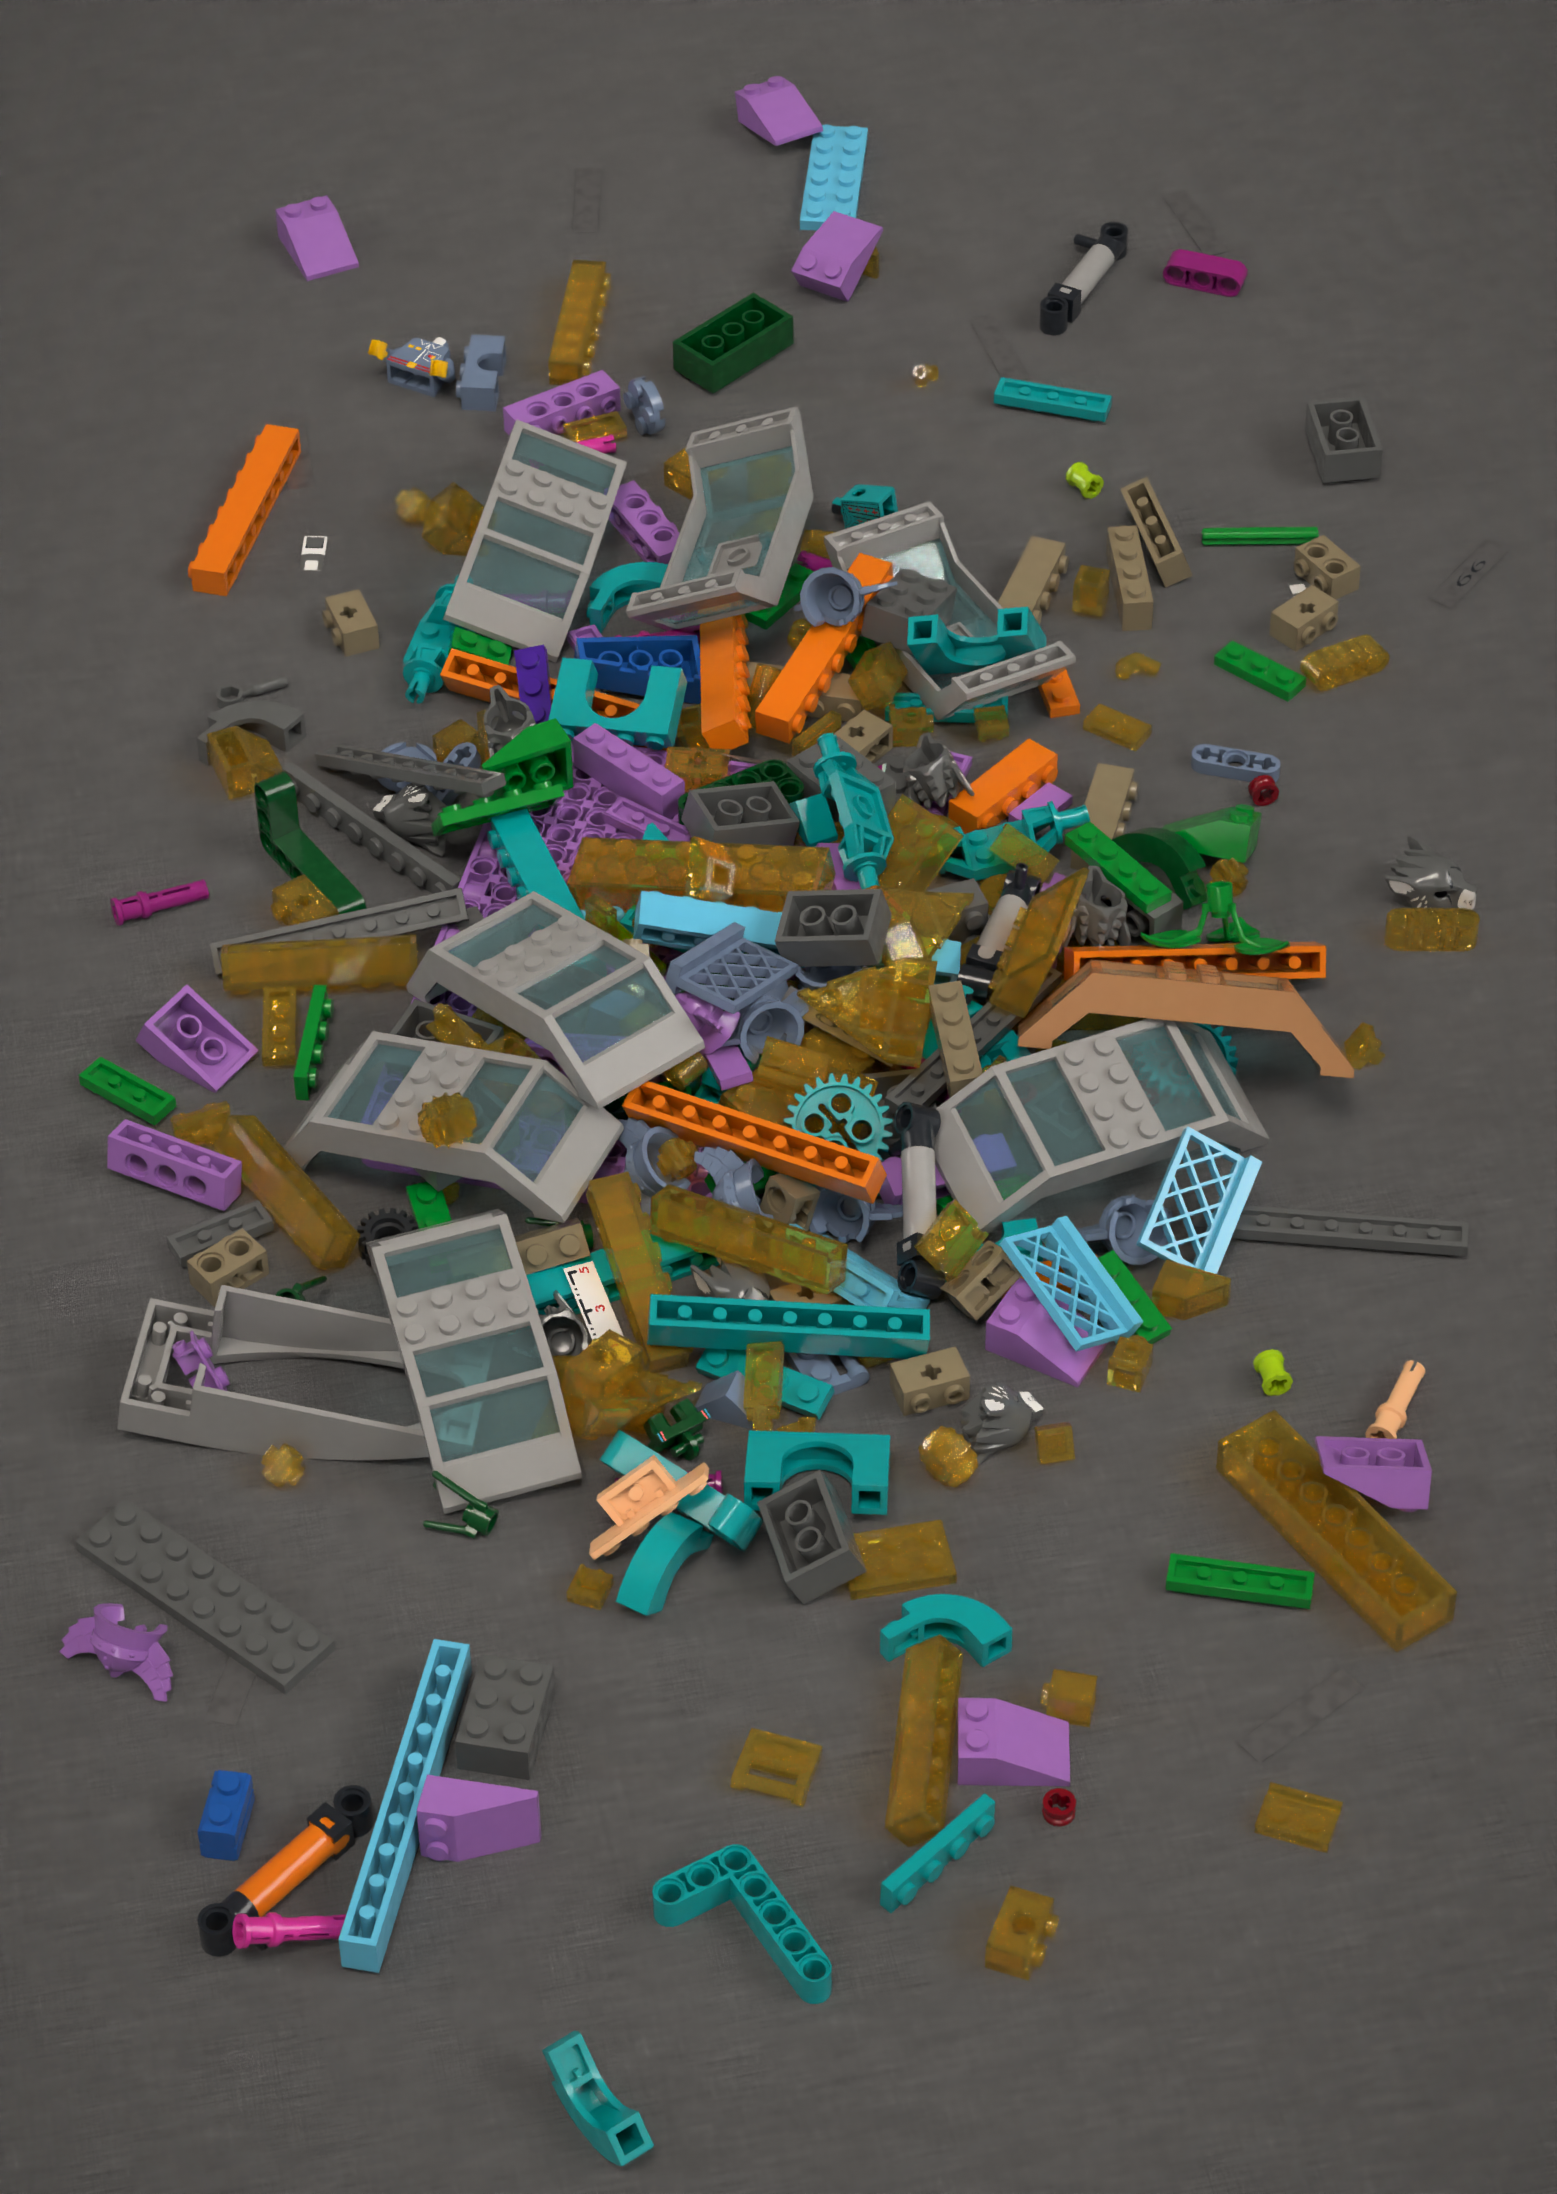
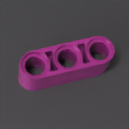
[1162,249,1248,297]

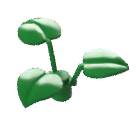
[1141,881,1290,955]

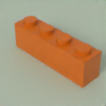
[948,738,1058,834]

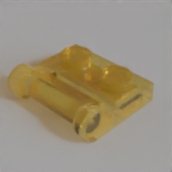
[730,1728,822,1807]

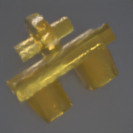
[170,1101,236,1146]

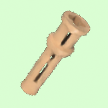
[1365,1360,1425,1439]

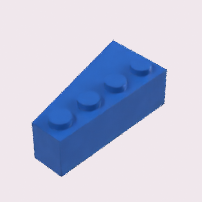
[574,635,701,705]

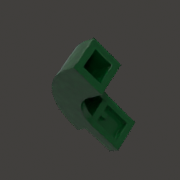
[1112,827,1207,911]

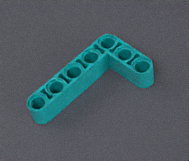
[599,1430,764,1552]
[652,1844,832,2004]

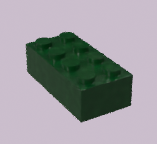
[672,292,794,393]

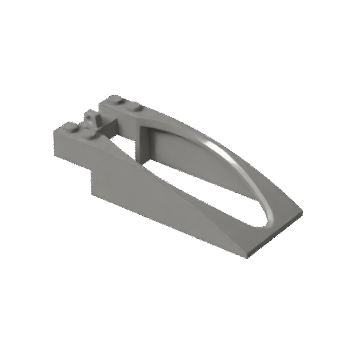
[117,1285,496,1460]

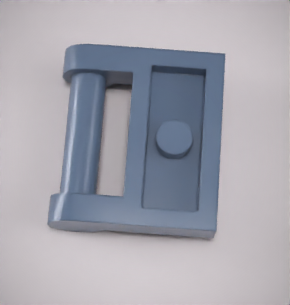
[784,1352,870,1396]

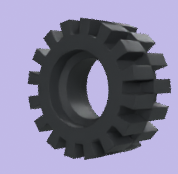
[357,1208,418,1271]

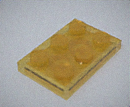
[846,1519,957,1600]

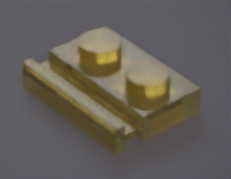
[754,1036,831,1097]
[914,1199,989,1282]
[1254,1782,1343,1853]

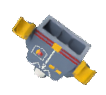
[368,337,455,397]

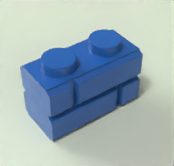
[198,1770,255,1861]

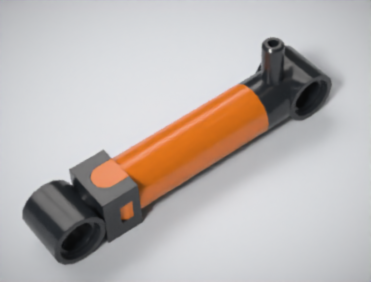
[197,1785,374,1957]

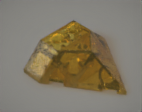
[866,885,974,981]
[797,956,938,1068]
[552,1356,702,1440]

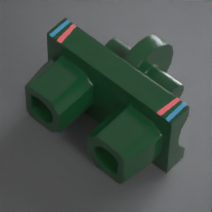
[643,1398,712,1461]

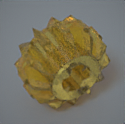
[417,1092,477,1149]
[918,1426,979,1488]

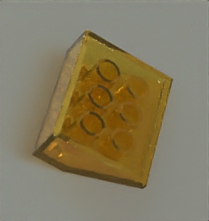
[988,867,1090,1019]

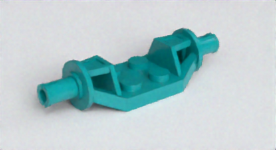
[403,574,478,704]
[813,733,894,892]
[902,801,1090,881]

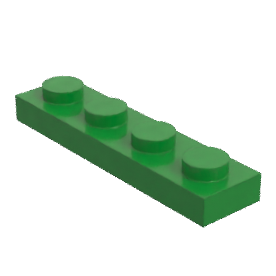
[1065,821,1172,914]
[293,984,334,1101]
[1166,1553,1315,1609]

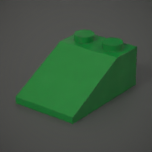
[482,718,573,801]
[1163,804,1262,863]

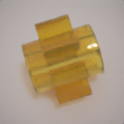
[394,487,432,524]
[1209,858,1249,897]
[656,1137,699,1180]
[261,1443,305,1488]

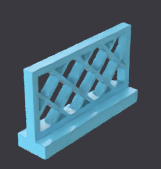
[1136,1127,1262,1286]
[999,1216,1144,1352]
[775,1224,930,1309]

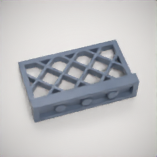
[665,922,799,1014]

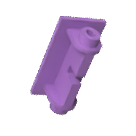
[172,1330,230,1391]

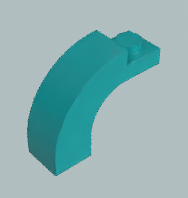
[586,562,668,633]
[615,1512,714,1616]
[880,1594,1013,1667]
[542,2030,654,2167]

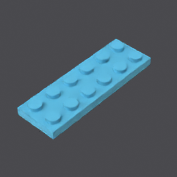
[800,124,868,231]

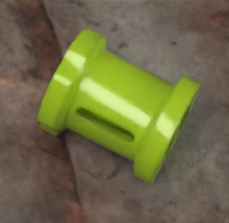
[1065,462,1104,499]
[1253,1349,1293,1396]

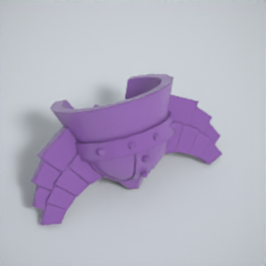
[675,991,741,1056]
[59,1603,173,1701]

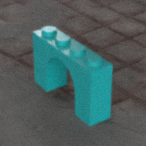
[907,606,1047,675]
[549,657,687,750]
[744,1430,890,1515]

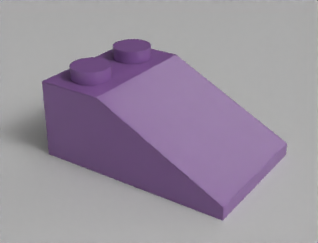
[735,76,823,146]
[275,195,359,281]
[791,211,884,302]
[135,985,259,1093]
[985,1278,1109,1388]
[1315,1436,1432,1512]
[957,1698,1070,1786]
[416,1775,542,1862]

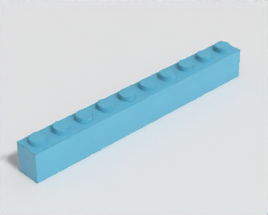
[633,891,961,988]
[338,1639,472,1973]

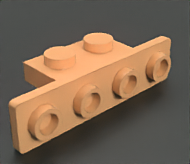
[589,1455,709,1560]

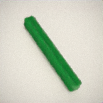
[1201,526,1319,545]

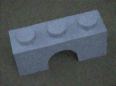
[456,335,507,411]

